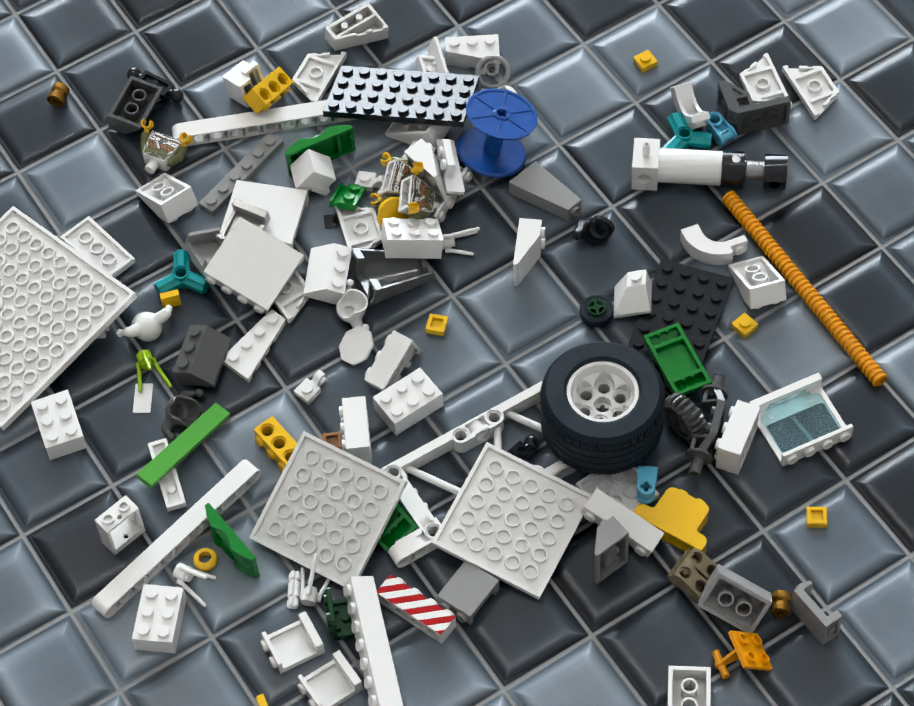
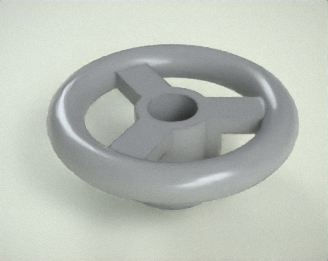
[475,55,511,89]

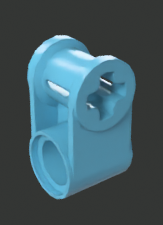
[705,112,737,147]
[637,465,658,505]

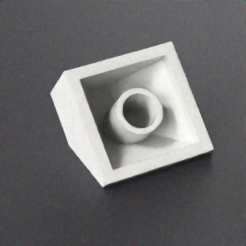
[613,269,652,318]

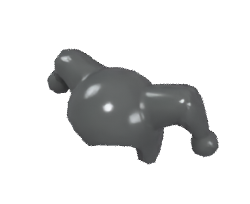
[161,388,204,441]

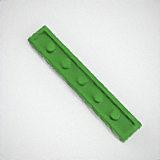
[136,403,230,489]

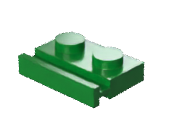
[329,183,366,211]

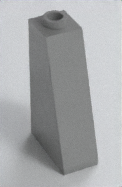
[509,161,582,221]

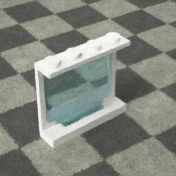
[749,373,853,467]

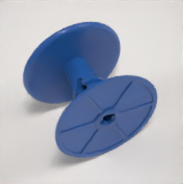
[456,88,537,178]

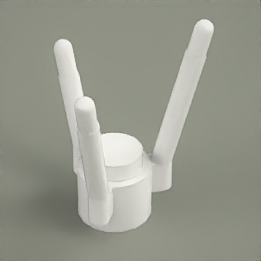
[442,227,480,256]
[299,554,330,606]
[173,563,216,608]

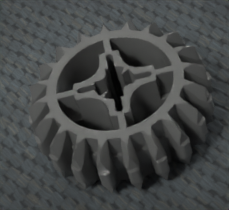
[664,392,707,443]

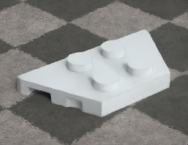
[292,52,347,102]
[739,53,792,109]
[782,65,839,120]
[335,206,382,249]
[274,270,309,324]

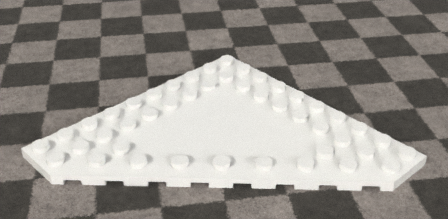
[0,206,137,431]

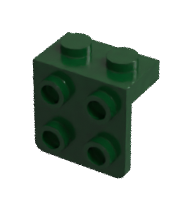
[323,587,355,641]

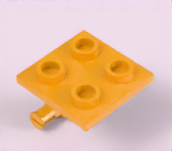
[711,630,773,679]

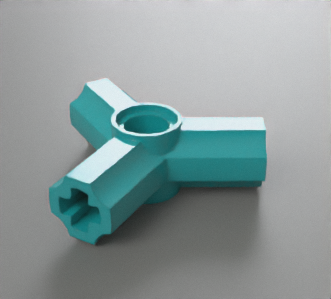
[662,112,713,149]
[153,249,210,296]

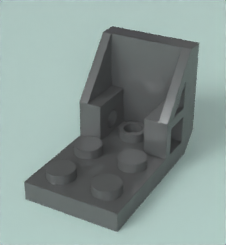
[717,80,791,136]

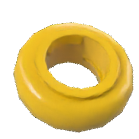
[193,548,218,571]

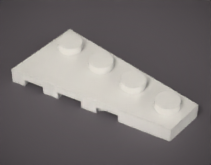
[223,310,286,383]

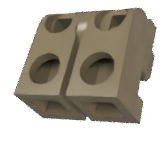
[666,548,717,603]

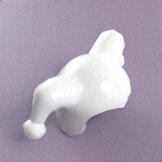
[336,279,369,330]
[116,305,173,342]

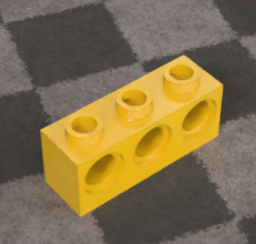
[243,66,293,114]
[254,416,297,472]

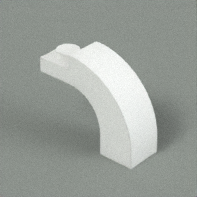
[670,83,710,129]
[680,224,748,265]

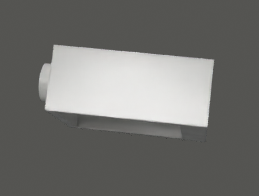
[95,495,146,555]

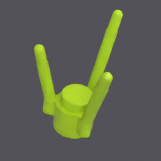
[135,350,172,393]

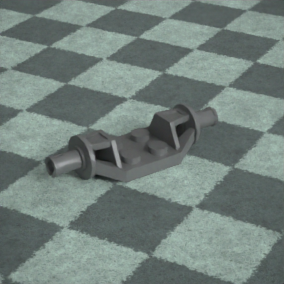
[685,372,729,478]

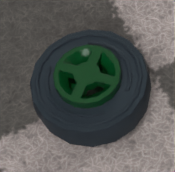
[580,295,613,327]

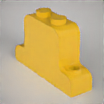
[633,487,709,554]

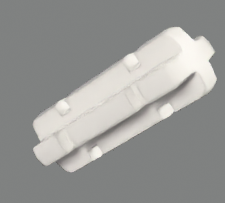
[287,570,301,609]

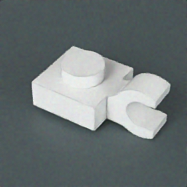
[355,171,384,192]
[294,370,326,405]

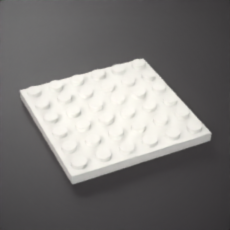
[249,431,408,587]
[431,442,592,600]

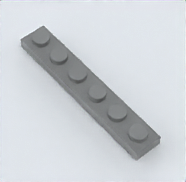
[199,132,284,216]

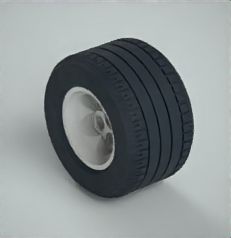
[540,341,665,475]

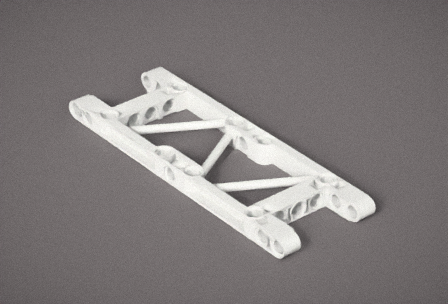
[381,381,587,568]

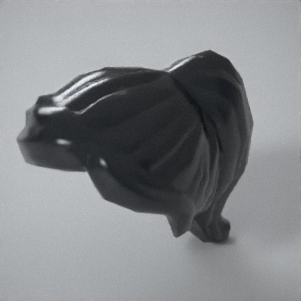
[572,215,615,245]

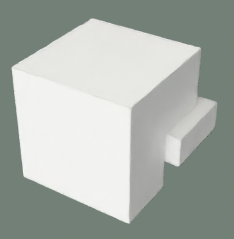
[222,60,264,108]
[290,149,336,196]

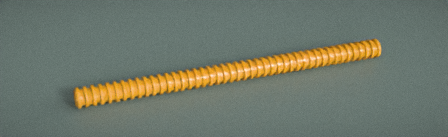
[722,191,888,387]

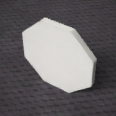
[339,326,374,366]

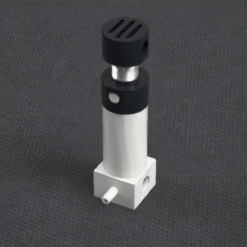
[631,138,788,191]

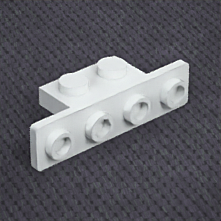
[416,37,449,73]
[436,139,465,194]

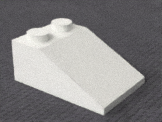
[385,122,451,149]
[404,139,449,201]
[135,173,198,223]
[513,218,546,286]
[728,256,786,309]

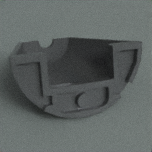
[351,248,435,307]

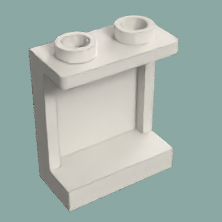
[260,611,325,674]
[297,650,363,706]

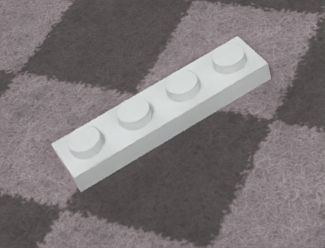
[147,438,187,512]

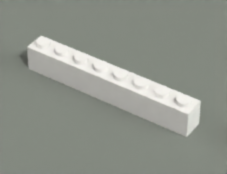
[343,576,403,706]

